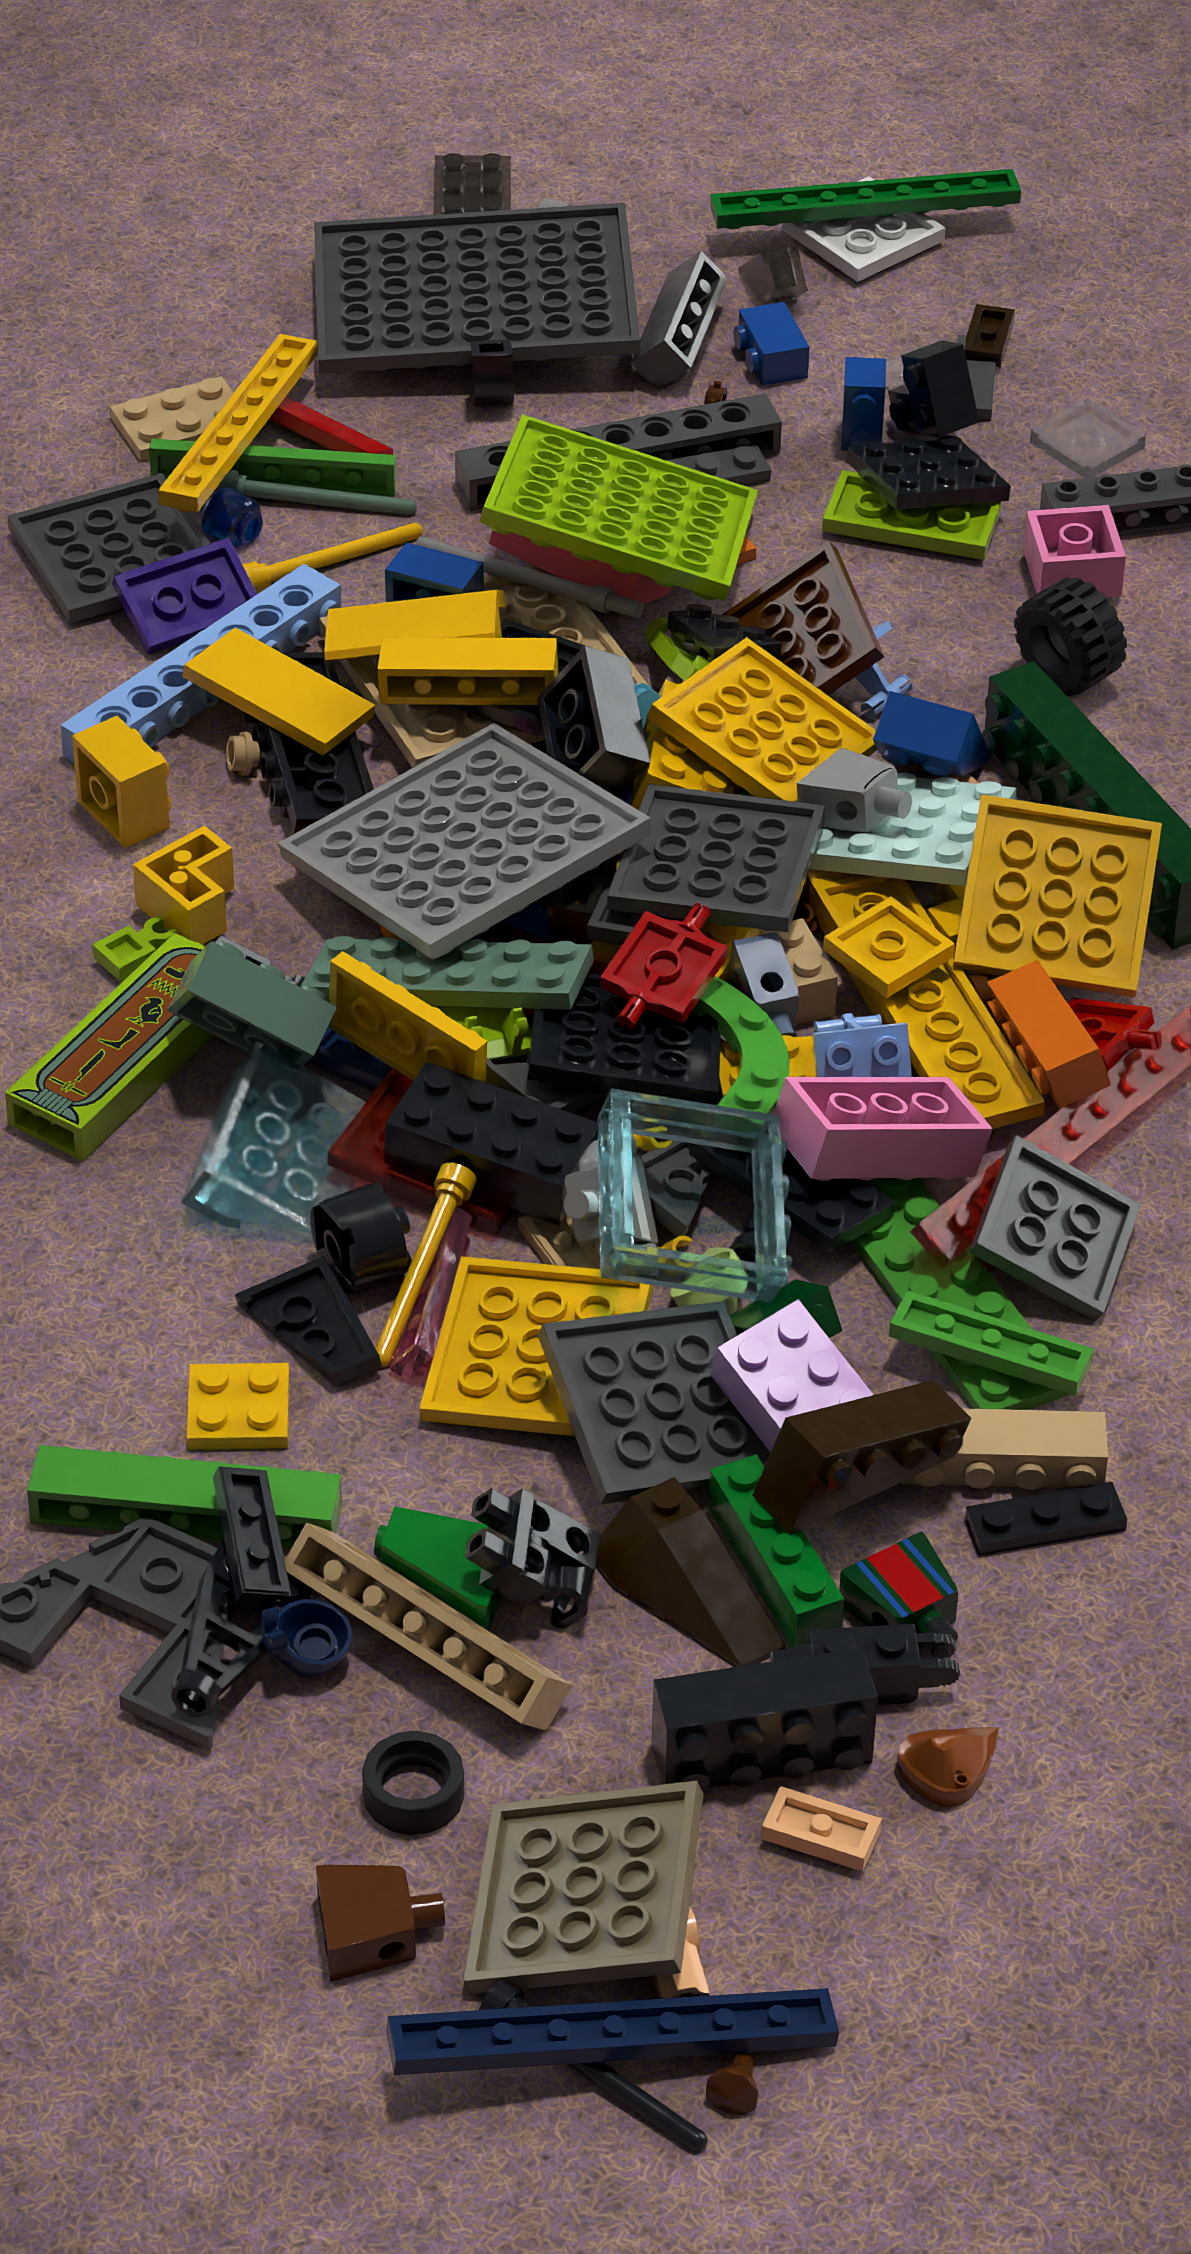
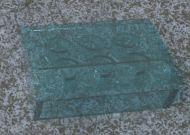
[181,1041,379,1241]

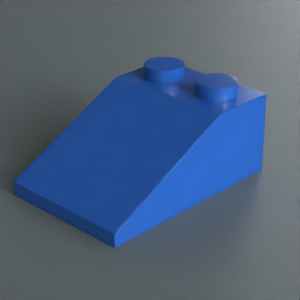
[873,691,991,777]

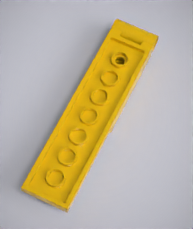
[802,869,1045,1129]

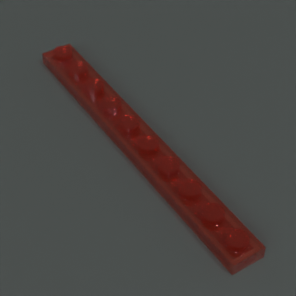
[910,1005,1191,1268]

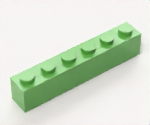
[27,1445,342,1548]

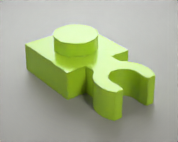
[92,916,177,982]

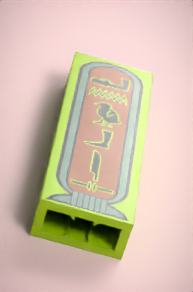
[5,933,213,1161]

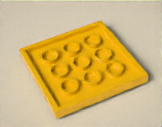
[646,637,877,802]
[953,794,1162,998]
[419,1256,654,1436]

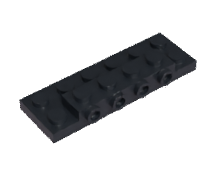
[244,652,374,833]

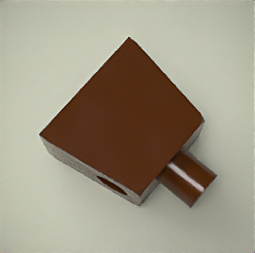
[316,1865,445,1981]

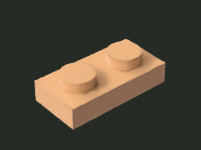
[761,1786,882,1872]

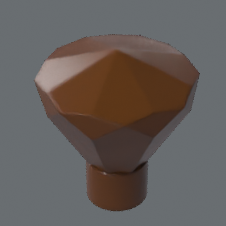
[705,2053,759,2115]

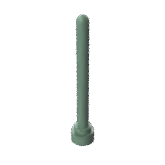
[218,469,417,516]

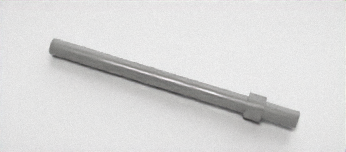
[416,536,644,619]

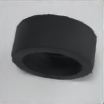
[362,1731,464,1835]

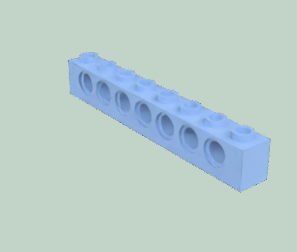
[60,564,341,763]

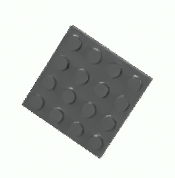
[8,473,210,623]
[607,784,825,933]
[538,1301,770,1504]

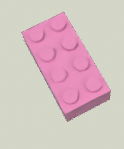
[770,1077,992,1181]

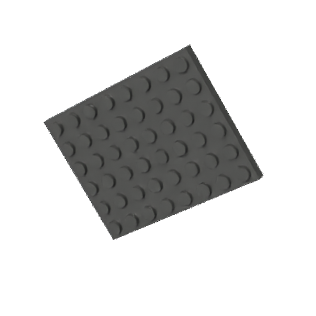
[314,203,640,374]

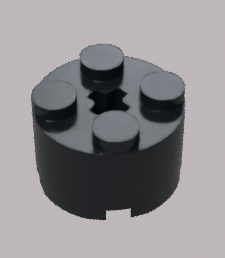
[310,1182,412,1294]

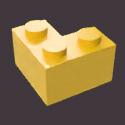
[133,825,234,945]

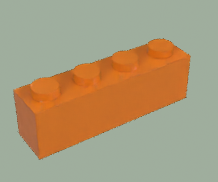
[986,960,1111,1108]

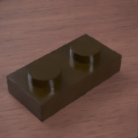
[965,304,1015,368]

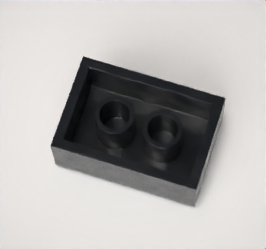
[537,646,650,798]

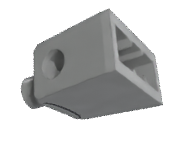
[796,748,912,833]

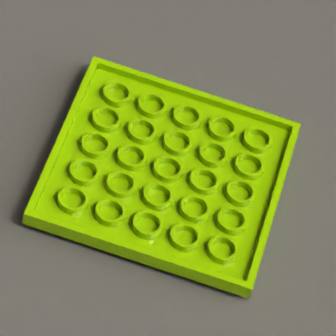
[479,414,758,601]

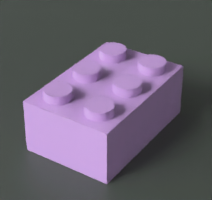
[710,1299,874,1453]

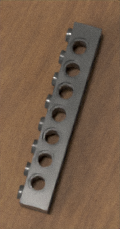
[455,393,782,511]

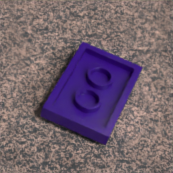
[112,538,257,655]

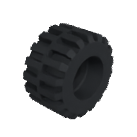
[1014,577,1127,696]

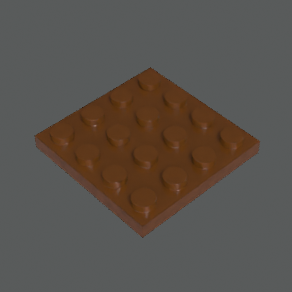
[693,541,884,695]

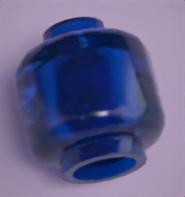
[200,487,263,548]

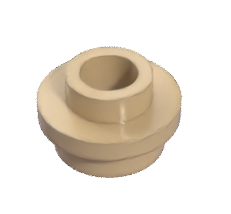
[226,732,260,776]

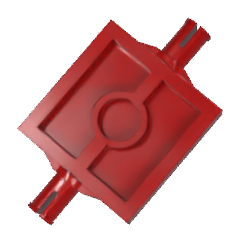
[600,903,728,1030]
[1068,997,1162,1072]

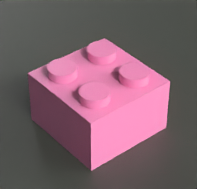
[1023,505,1126,597]

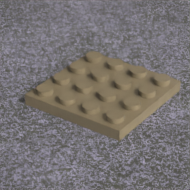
[463,1781,704,1994]

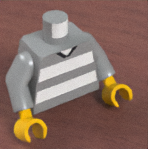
[564,1120,694,1270]

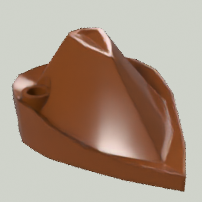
[897,1727,999,1807]

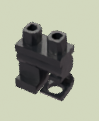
[465,1488,600,1628]

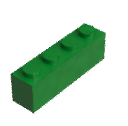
[708,1454,844,1648]

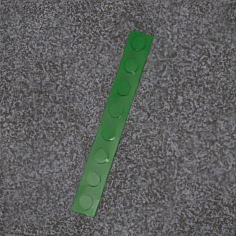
[710,169,1021,229]

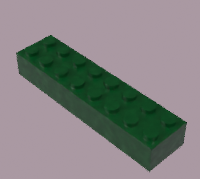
[982,661,1191,950]

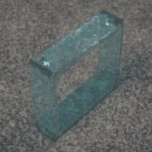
[598,1089,792,1303]

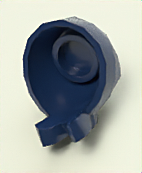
[261,1599,353,1678]

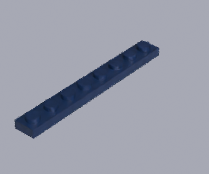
[386,1988,839,2075]

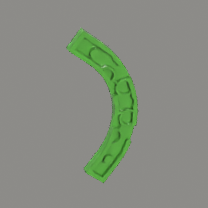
[610,961,790,1136]

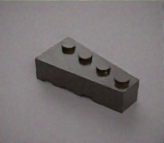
[752,1380,972,1535]

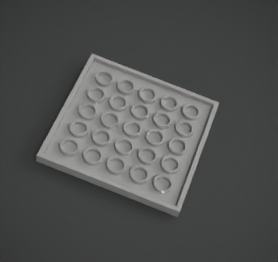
[278,723,654,960]

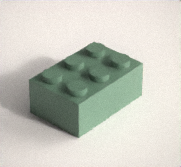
[167,941,337,1075]

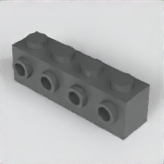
[630,251,727,389]
[1040,464,1191,536]

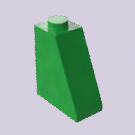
[374,1506,502,1632]

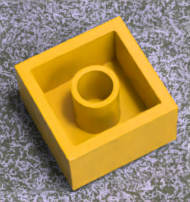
[72,716,171,848]

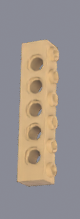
[285,1523,573,1730]

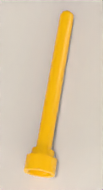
[242,523,423,594]
[375,1163,477,1368]

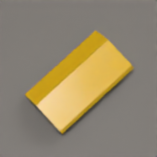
[324,590,506,661]

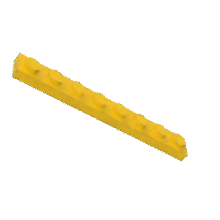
[158,334,317,512]

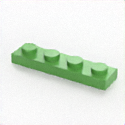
[889,1290,1094,1396]

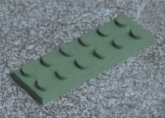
[300,936,594,1010]

